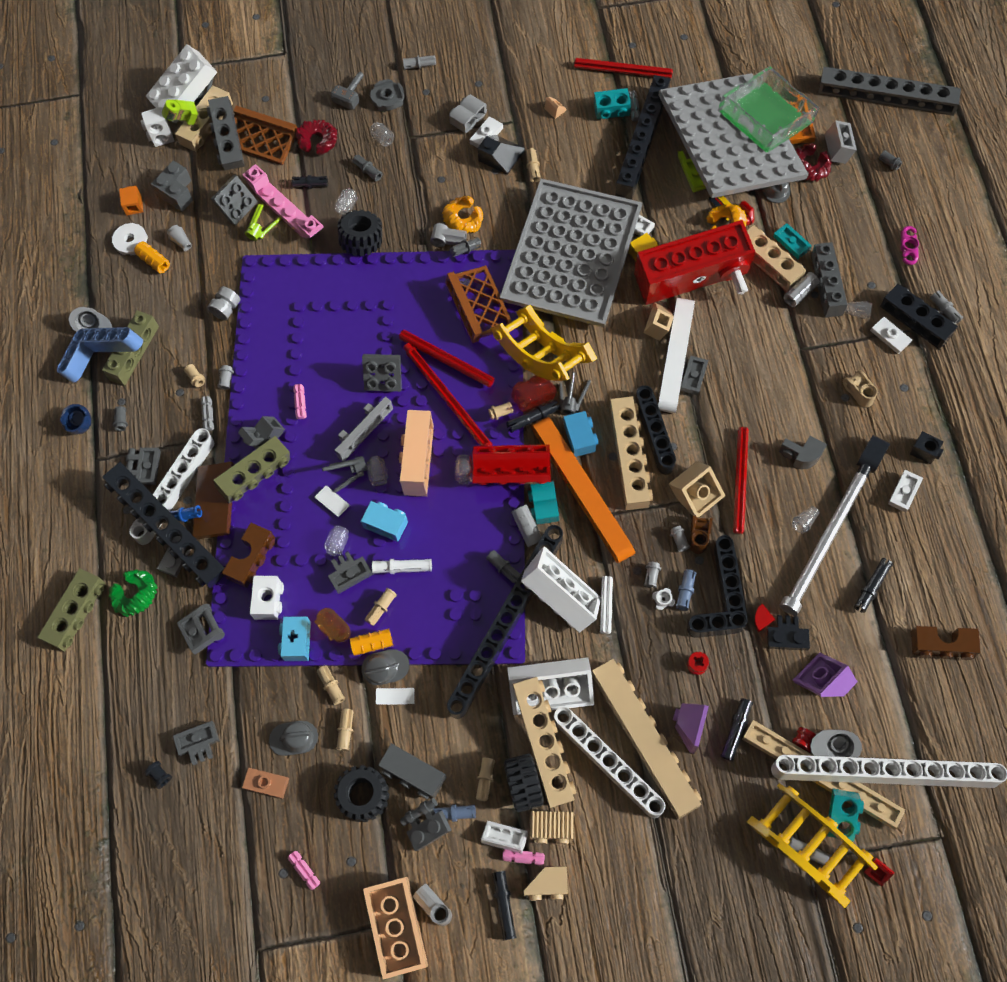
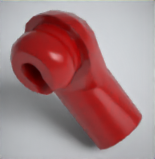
[739,201,754,226]

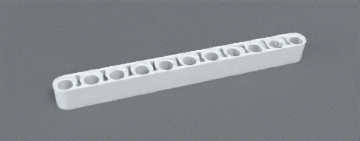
[771,755,1007,788]

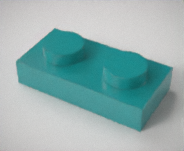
[773,223,812,259]

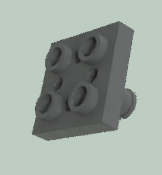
[211,175,258,225]
[362,354,402,392]

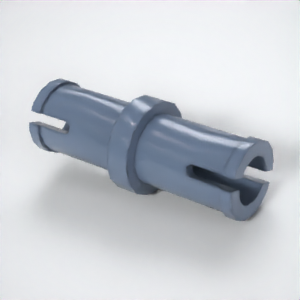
[676,569,697,611]
[433,804,476,822]

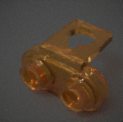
[314,608,351,642]

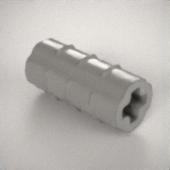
[783,272,820,307]
[511,505,542,547]

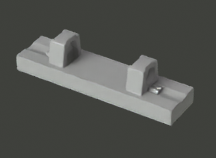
[335,397,393,461]

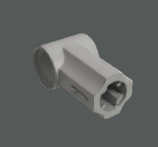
[430,223,467,247]
[412,884,452,926]

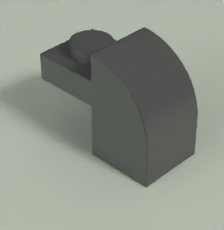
[238,416,285,450]
[779,436,827,469]

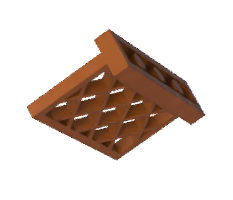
[225,105,297,165]
[445,265,512,343]

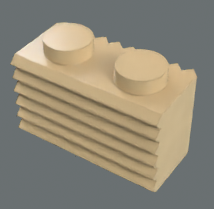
[530,811,573,845]

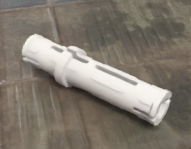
[372,559,432,574]

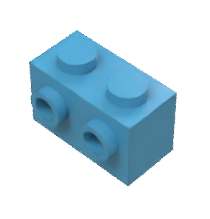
[563,411,599,457]

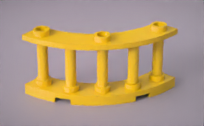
[490,305,597,381]
[747,783,878,908]

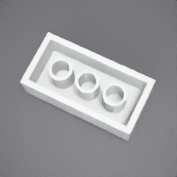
[146,44,217,123]

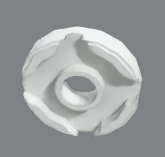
[112,223,148,256]

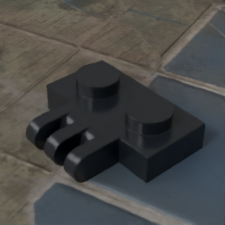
[767,615,810,651]

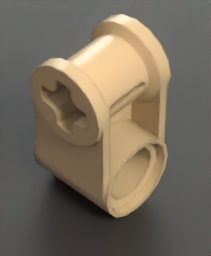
[843,370,878,408]

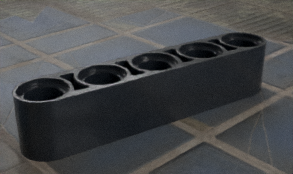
[635,385,676,475]

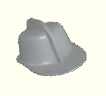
[69,307,112,332]
[811,729,862,758]

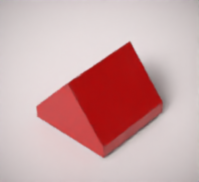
[864,857,895,887]

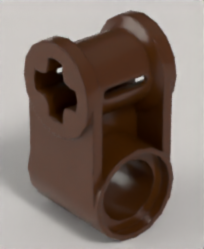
[689,514,713,554]

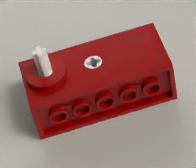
[634,220,755,305]

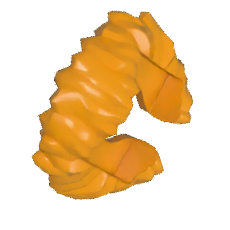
[442,196,483,233]
[706,204,747,229]

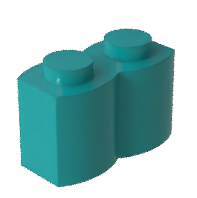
[528,481,559,525]

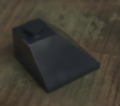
[477,135,525,175]

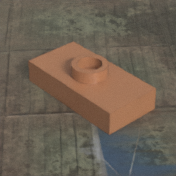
[242,768,289,799]

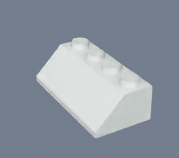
[521,547,601,633]
[508,658,594,715]

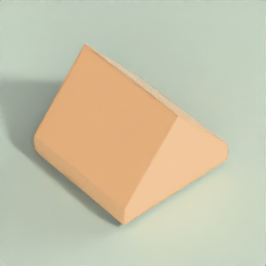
[544,97,566,119]

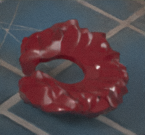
[296,119,338,156]
[795,143,831,182]

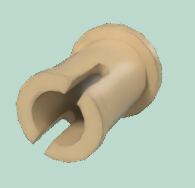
[184,364,205,387]
[488,402,513,420]

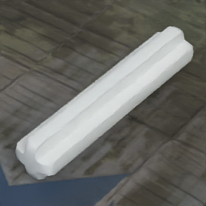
[600,576,613,634]

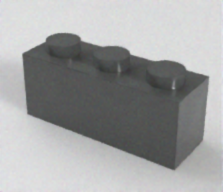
[378,743,447,800]

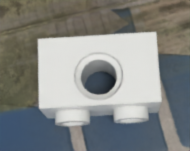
[250,576,284,620]

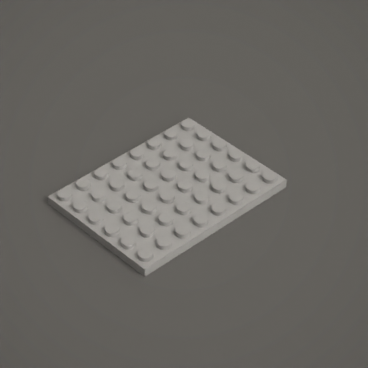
[659,73,808,198]
[500,179,642,328]

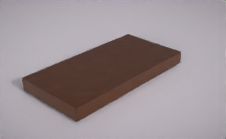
[193,461,235,539]

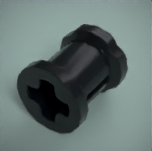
[144,761,172,789]

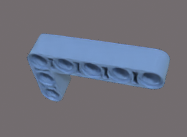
[57,327,143,383]

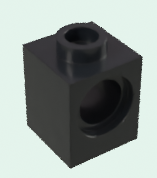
[910,431,944,464]

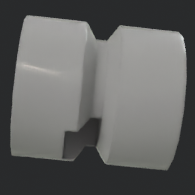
[207,286,241,321]

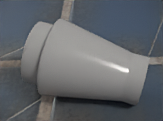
[167,225,192,251]

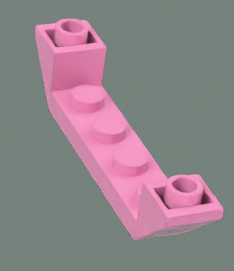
[242,164,323,238]

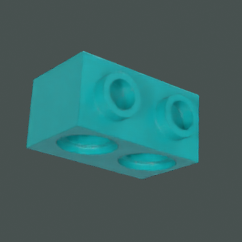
[594,88,631,119]
[827,788,864,841]

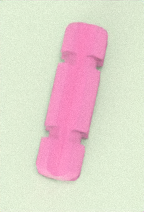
[293,384,306,419]
[503,849,545,866]
[288,851,320,890]

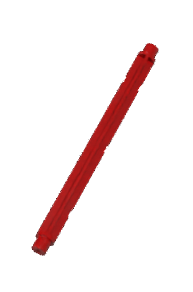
[403,343,493,446]

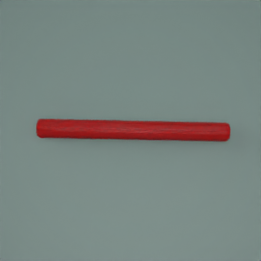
[574,58,673,79]
[399,330,495,387]
[733,427,749,534]

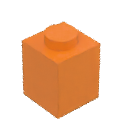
[119,186,143,216]

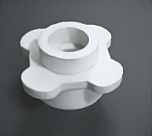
[652,588,675,610]

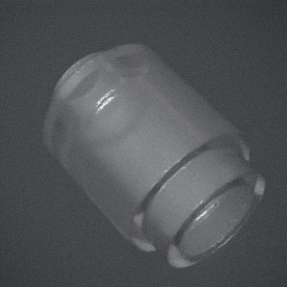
[370,122,394,147]
[335,189,358,215]
[455,455,473,485]
[366,456,388,486]
[324,526,349,556]

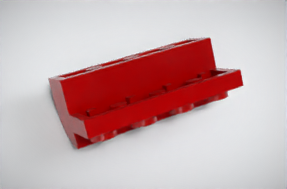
[472,445,551,485]

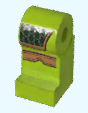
[162,100,198,125]

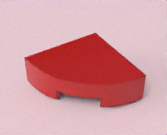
[754,604,775,632]

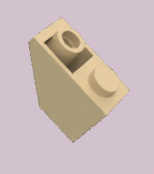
[644,303,674,341]
[524,867,568,901]

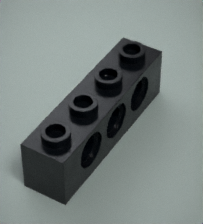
[880,284,958,350]

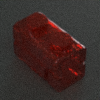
[511,375,556,412]

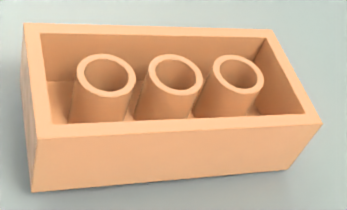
[399,410,434,496]
[363,877,428,979]

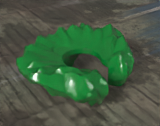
[108,569,158,617]

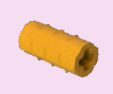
[134,241,170,273]
[350,629,393,656]

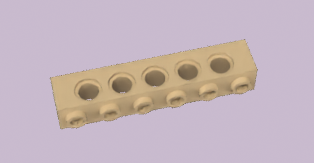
[610,396,653,510]
[512,676,576,808]

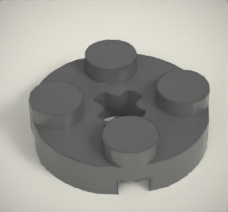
[370,79,404,112]

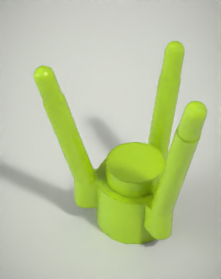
[245,204,282,241]

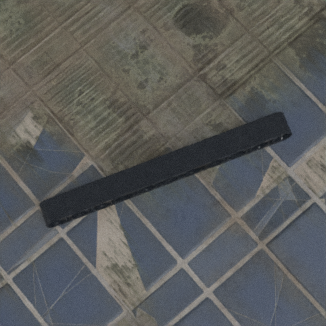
[447,525,563,719]

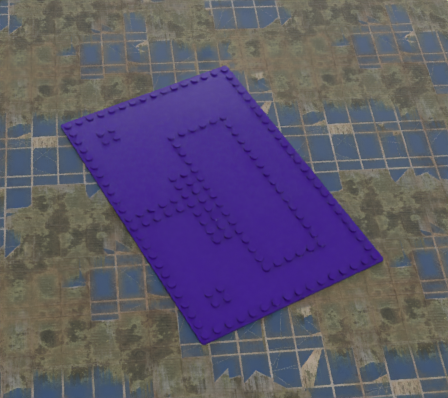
[206,250,525,667]

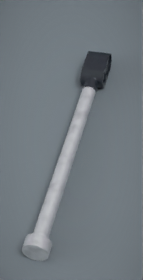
[779,435,890,616]

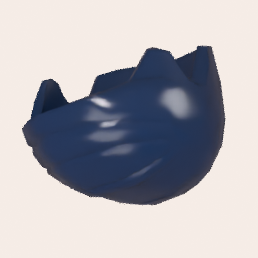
[60,404,91,435]

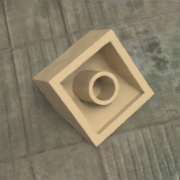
[669,461,725,517]

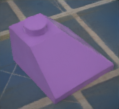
[793,653,857,697]
[673,703,709,754]

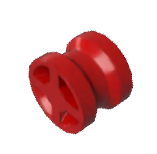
[687,652,709,675]
[791,727,816,753]

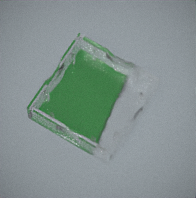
[717,66,820,153]

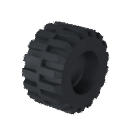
[338,210,382,256]
[504,753,544,812]
[334,765,390,822]

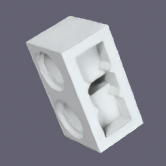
[141,107,174,147]

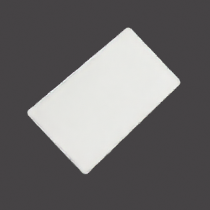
[315,486,350,517]

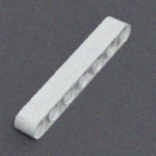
[658,298,695,414]
[130,428,214,545]
[554,707,665,818]

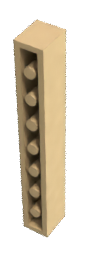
[592,659,702,820]

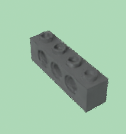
[207,96,245,170]
[811,242,848,318]

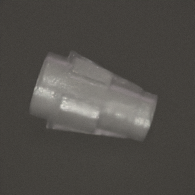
[844,301,872,319]
[792,506,819,533]

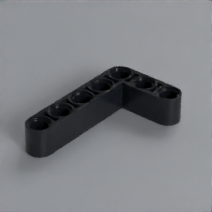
[687,535,747,638]

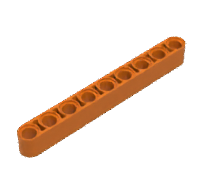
[531,417,635,563]

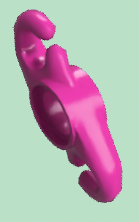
[900,226,919,265]

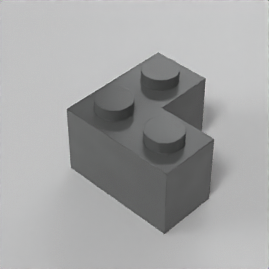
[151,160,193,212]

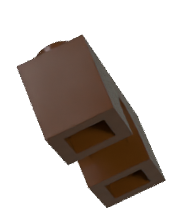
[222,523,275,588]
[911,626,981,660]

